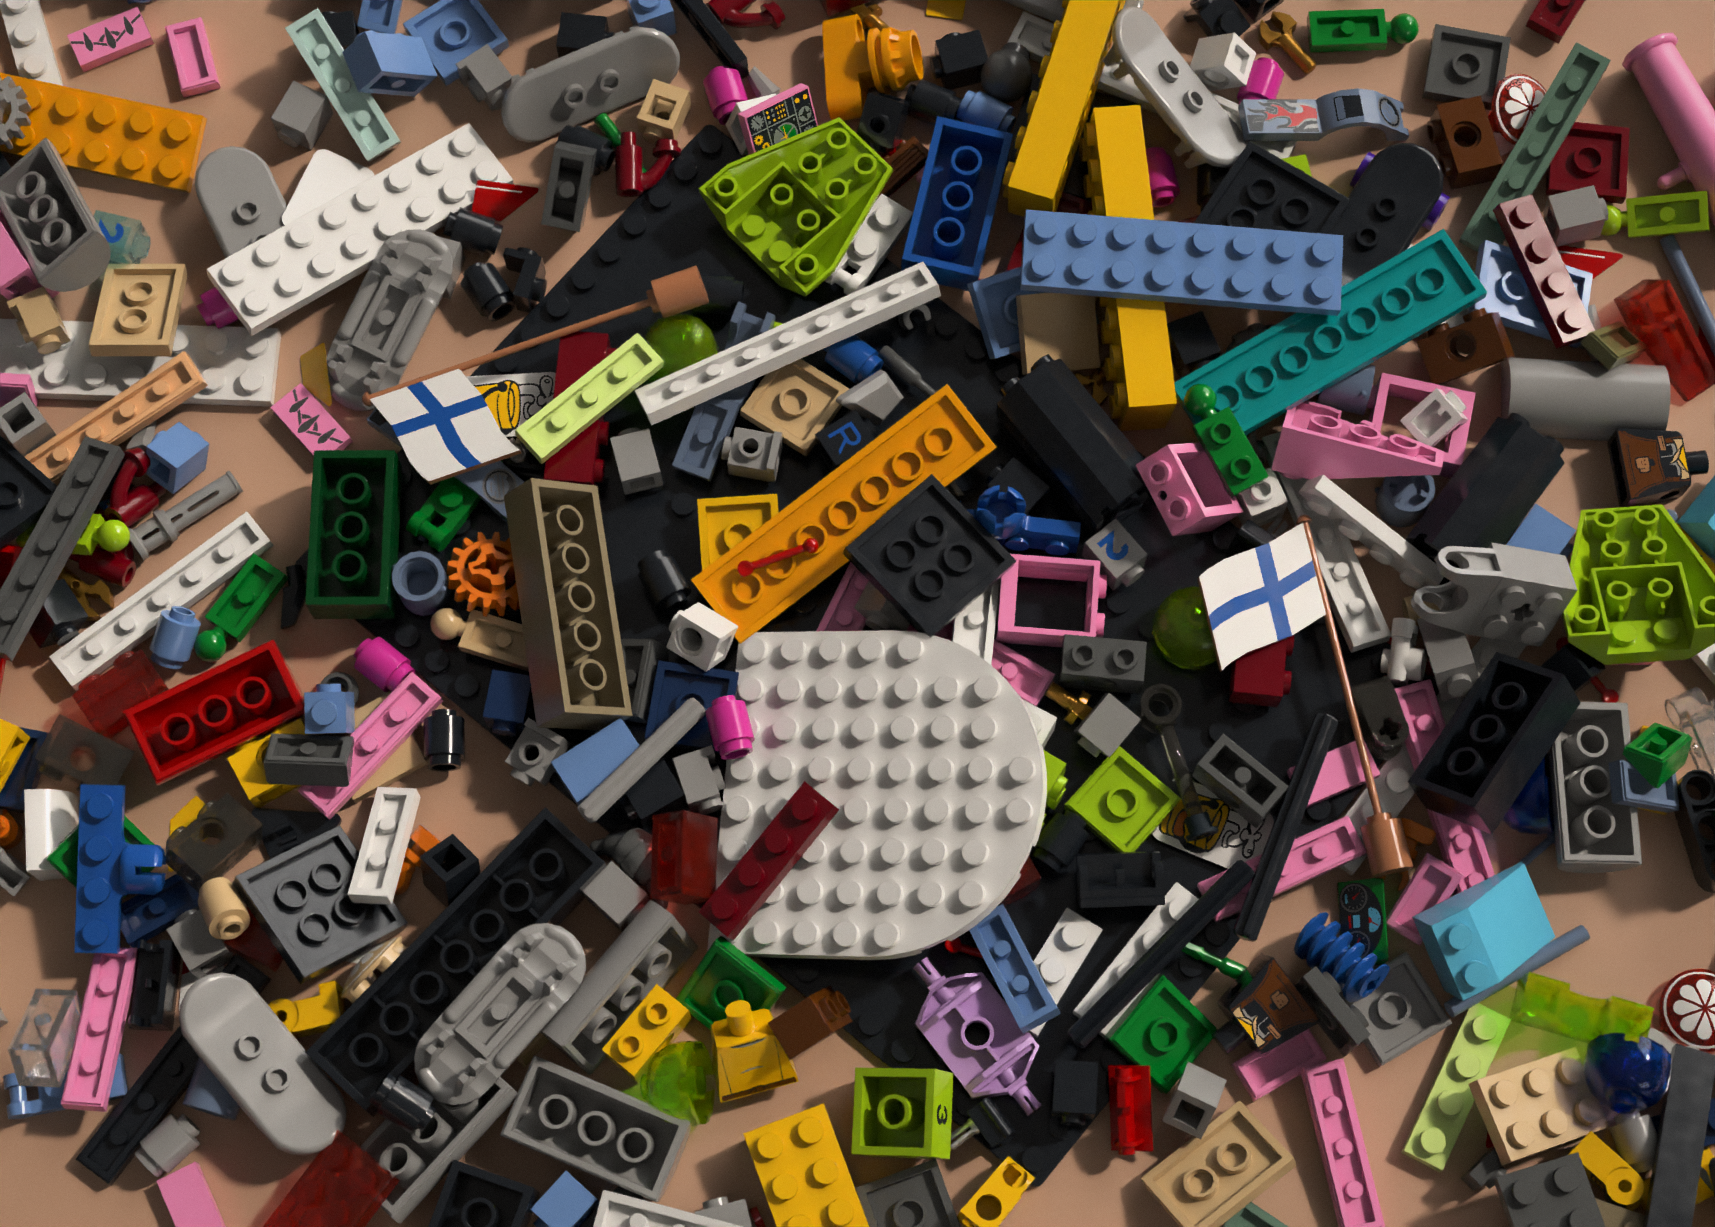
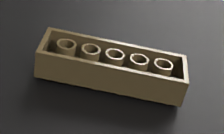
[504,478,633,731]

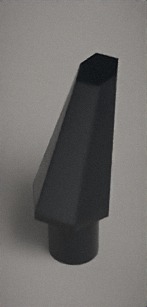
[280,565,307,629]

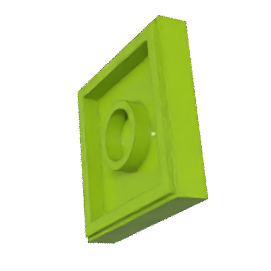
[1064,746,1181,853]

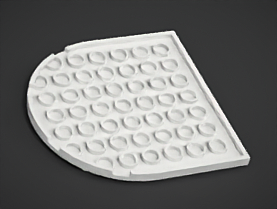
[707,630,1047,960]

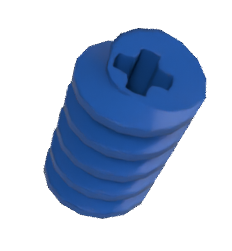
[1294,912,1390,1002]

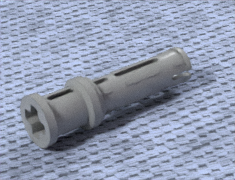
[128,471,243,560]

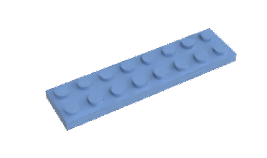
[1020,209,1343,316]

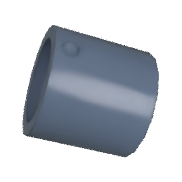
[1316,365,1375,415]
[1375,475,1435,528]
[392,551,451,616]
[182,1058,240,1121]

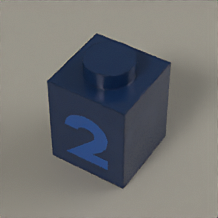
[483,670,534,737]

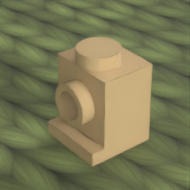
[637,79,691,144]
[7,286,71,354]

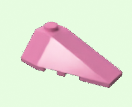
[1271,401,1444,480]

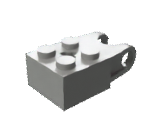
[1411,542,1577,647]

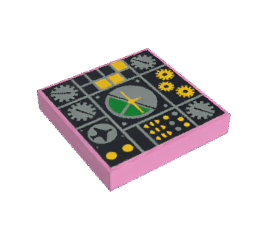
[738,83,818,155]

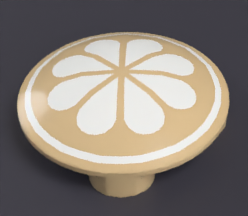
[341,936,407,1003]

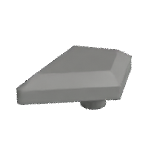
[836,370,904,426]

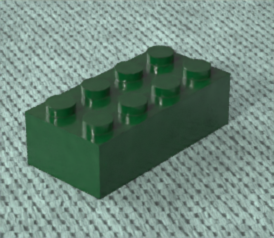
[305,450,402,619]

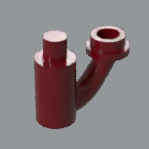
[706,0,786,30]
[615,131,681,197]
[104,448,166,528]
[68,508,136,588]

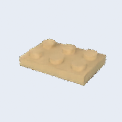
[89,264,187,356]
[1468,1047,1610,1165]
[1141,1100,1296,1227]

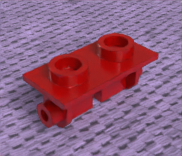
[1108,1065,1153,1155]

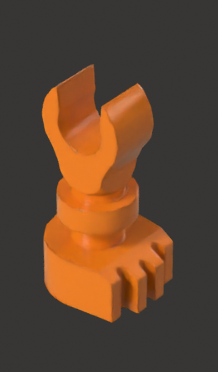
[0,809,23,850]
[1378,818,1436,892]
[395,825,441,895]

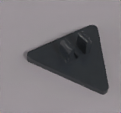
[251,808,342,859]

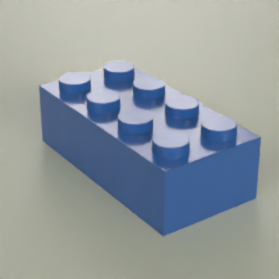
[901,116,1013,291]

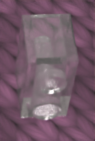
[8,988,82,1087]

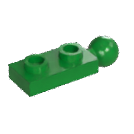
[1307,9,1419,53]
[1184,384,1269,498]
[194,553,288,662]

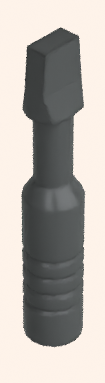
[878,345,938,398]

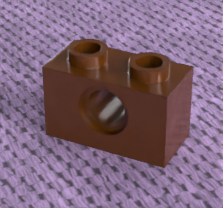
[1427,95,1503,190]
[1416,308,1515,385]
[768,986,852,1060]

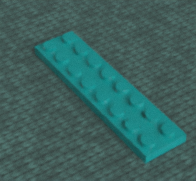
[1174,229,1487,435]

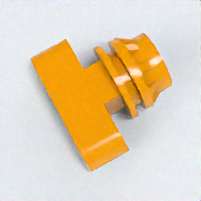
[822,14,924,121]

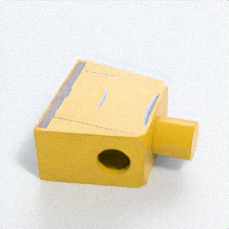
[711,1000,799,1103]

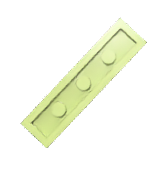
[515,333,664,464]
[1401,1003,1511,1172]

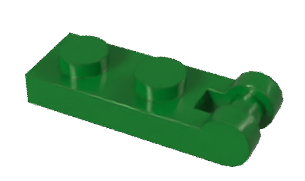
[406,461,503,552]

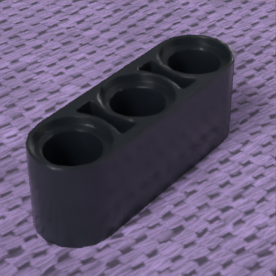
[1674,769,1715,893]

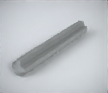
[577,698,706,823]

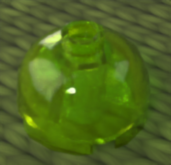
[643,313,718,383]
[1152,586,1217,670]
[640,1040,715,1127]

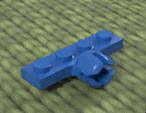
[966,485,1081,555]
[74,784,166,954]

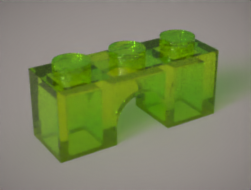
[1509,972,1654,1056]

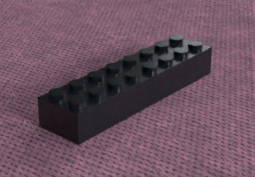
[306,807,606,1117]

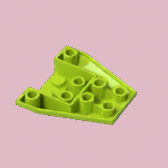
[699,117,893,296]
[1562,504,1715,665]

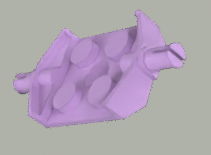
[913,957,1042,1116]

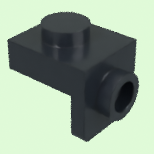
[1183,0,1250,37]
[503,247,547,313]

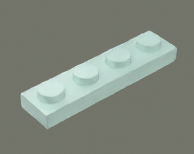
[285,8,401,162]

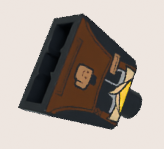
[1607,428,1709,507]
[1211,953,1321,1054]

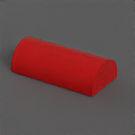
[123,639,305,786]

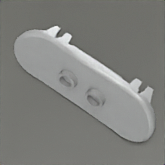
[1103,6,1247,169]
[501,25,680,142]
[195,146,287,258]
[326,229,454,411]
[414,923,586,1105]
[179,972,347,1155]

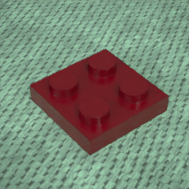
[1545,122,1630,204]

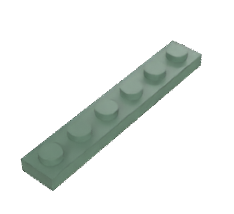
[1459,42,1611,252]

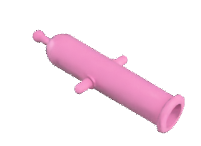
[1622,33,1715,226]

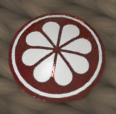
[1488,74,1547,146]
[1659,969,1715,1053]

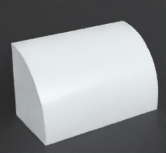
[24,789,79,881]

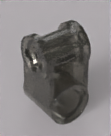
[1350,676,1409,760]

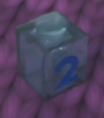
[94,210,151,264]

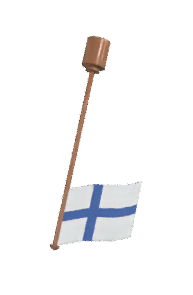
[362,265,709,485]
[1197,515,1413,877]

